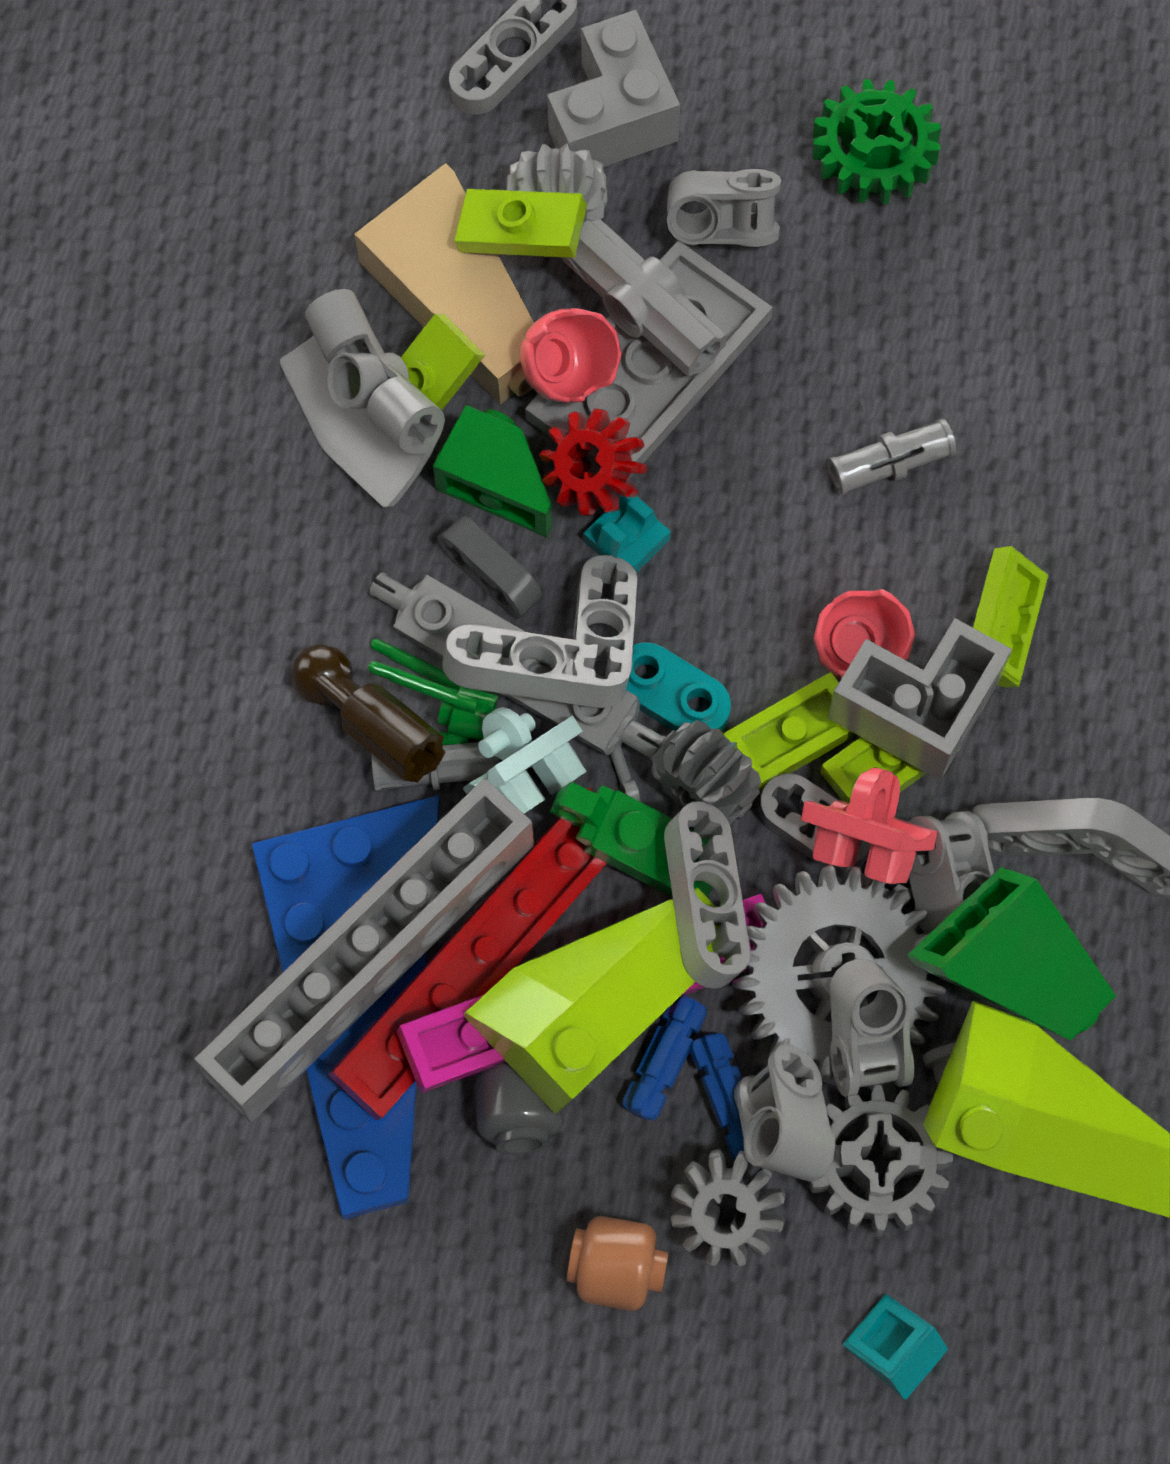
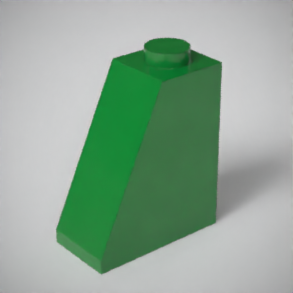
[907,867,1117,1041]

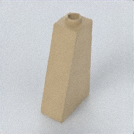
[354,163,534,405]

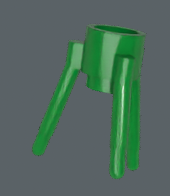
[368,638,499,745]

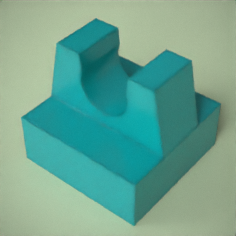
[583,495,671,573]

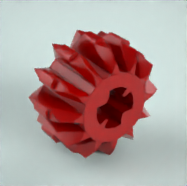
[539,408,648,516]

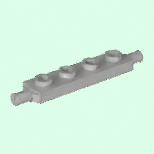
[369,572,666,760]

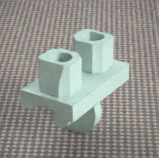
[463,707,587,814]

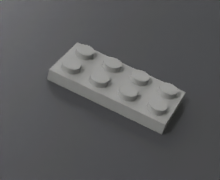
[525,240,773,480]

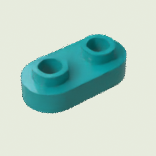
[626,642,731,732]

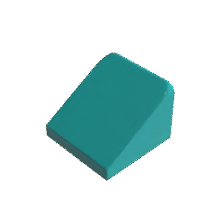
[842,1294,948,1400]

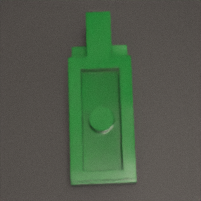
[549,782,713,898]

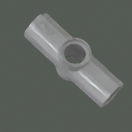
[562,218,726,377]

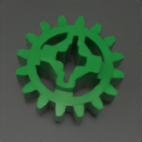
[812,79,941,204]

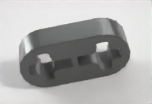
[438,516,543,619]

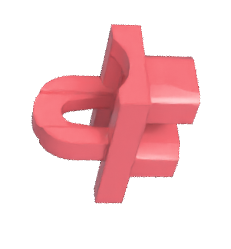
[801,767,938,884]

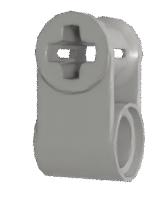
[667,169,782,247]
[908,811,994,934]
[829,959,914,1097]
[734,1044,835,1182]

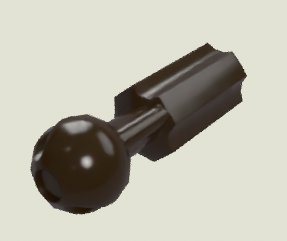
[291,644,446,783]

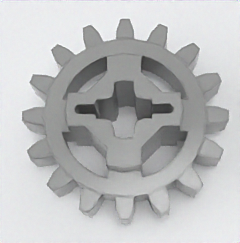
[809,1085,953,1236]

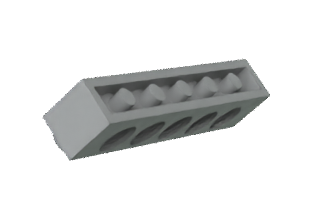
[194,778,534,1123]

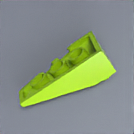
[463,888,722,1114]
[923,1001,1170,1218]

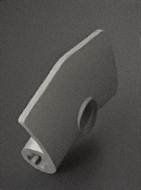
[280,289,445,507]

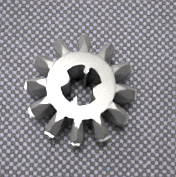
[506,144,607,223]
[671,1150,785,1267]

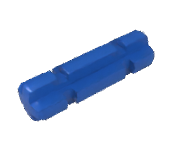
[623,995,707,1121]
[690,1033,744,1161]

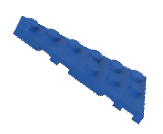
[252,795,440,1220]

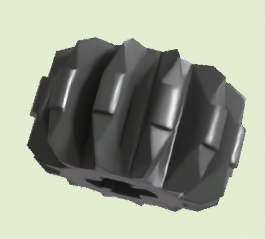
[651,720,761,825]

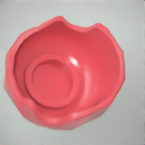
[520,308,622,403]
[813,589,915,680]

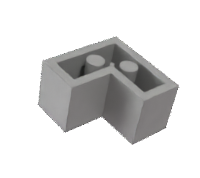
[547,10,680,167]
[828,618,1012,781]

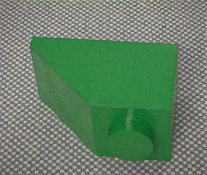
[433,405,552,538]

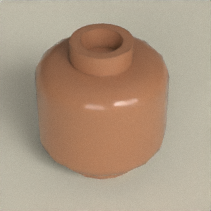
[567,1216,669,1311]

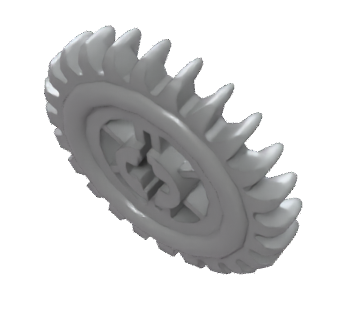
[732,865,946,1082]

